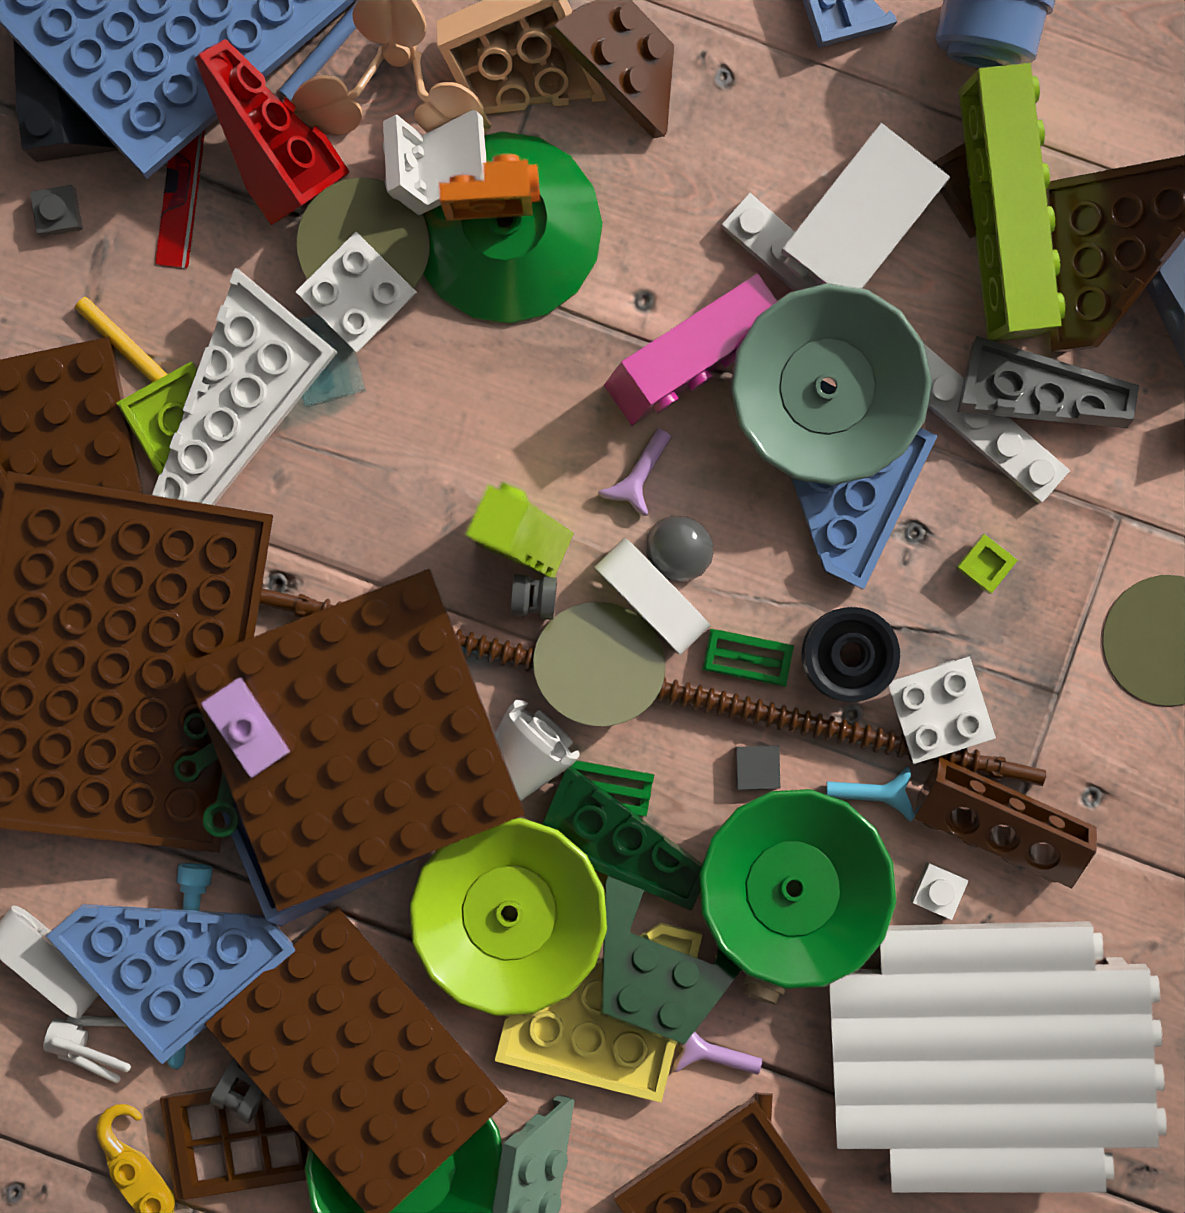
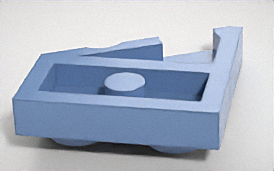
[803,0,897,48]

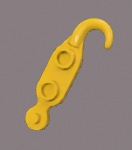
[96,1104,175,1213]

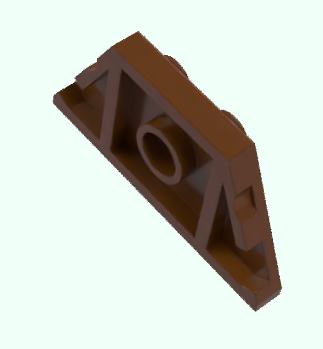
[545,0,674,139]

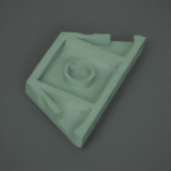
[493,1095,575,1213]

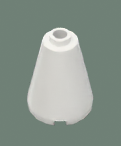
[495,700,580,801]

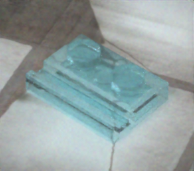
[299,314,367,407]

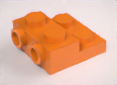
[439,154,540,221]

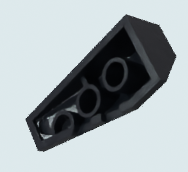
[13,39,118,162]

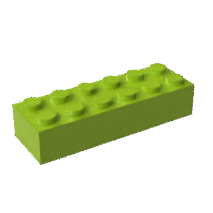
[958,63,1065,342]

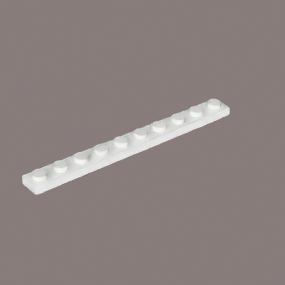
[721,193,1070,504]

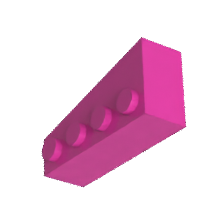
[604,273,777,426]

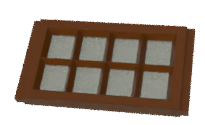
[160,1082,310,1200]

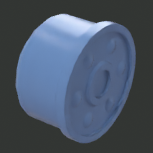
[935,0,1055,68]

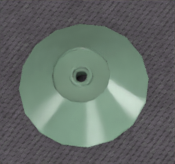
[730,283,932,486]

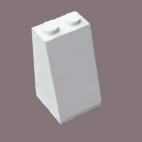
[781,123,950,289]

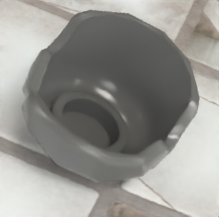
[646,515,714,582]

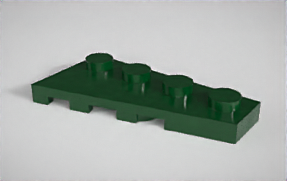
[542,766,702,911]

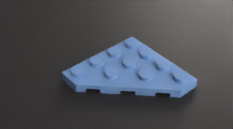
[790,380,938,590]
[46,904,295,1064]

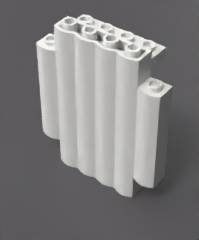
[830,921,1167,1193]

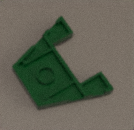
[601,876,741,1047]

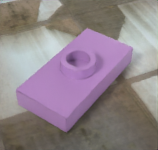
[201,678,290,777]

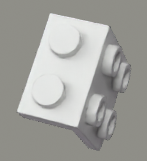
[383,110,486,215]

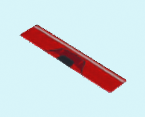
[155,129,206,268]

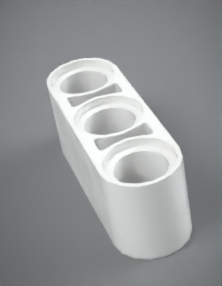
[594,537,711,655]
[0,906,99,1019]

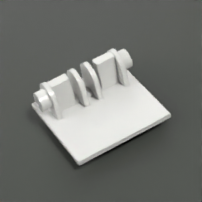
[296,232,417,352]
[888,656,996,764]

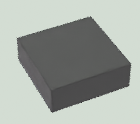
[736,745,781,790]

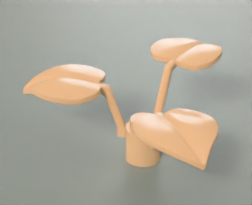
[291,0,492,135]

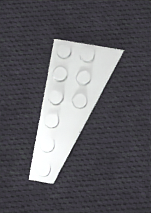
[152,268,337,505]

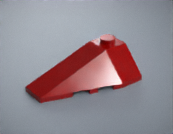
[194,39,350,225]

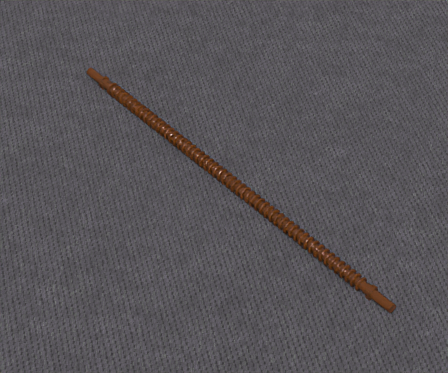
[259,588,1046,786]

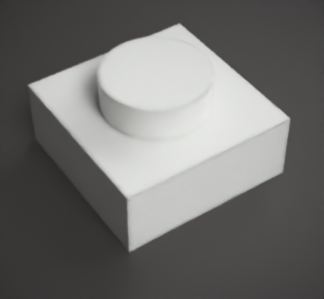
[910,862,968,920]

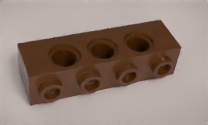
[914,757,1097,889]

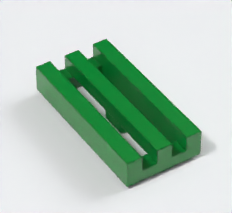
[702,628,794,687]
[572,760,654,817]

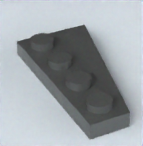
[957,336,1139,428]

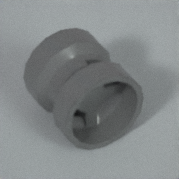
[511,574,557,620]

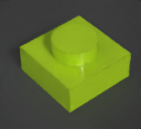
[955,534,1018,594]

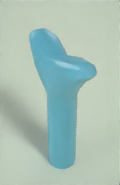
[825,767,914,822]

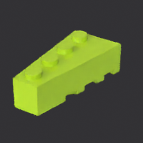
[466,482,574,577]

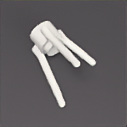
[43,1016,131,1083]

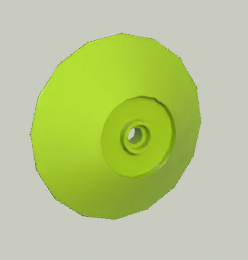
[409,818,607,1016]

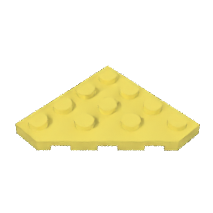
[495,922,703,1103]

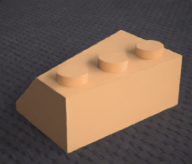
[436,0,607,114]

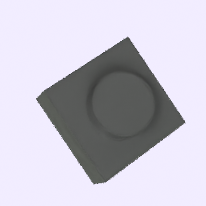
[30,185,83,237]

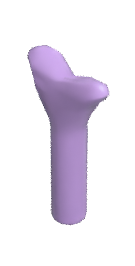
[598,428,672,516]
[673,1032,762,1075]

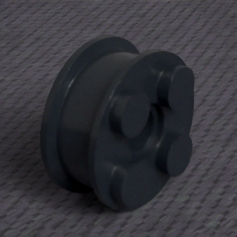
[801,607,900,702]

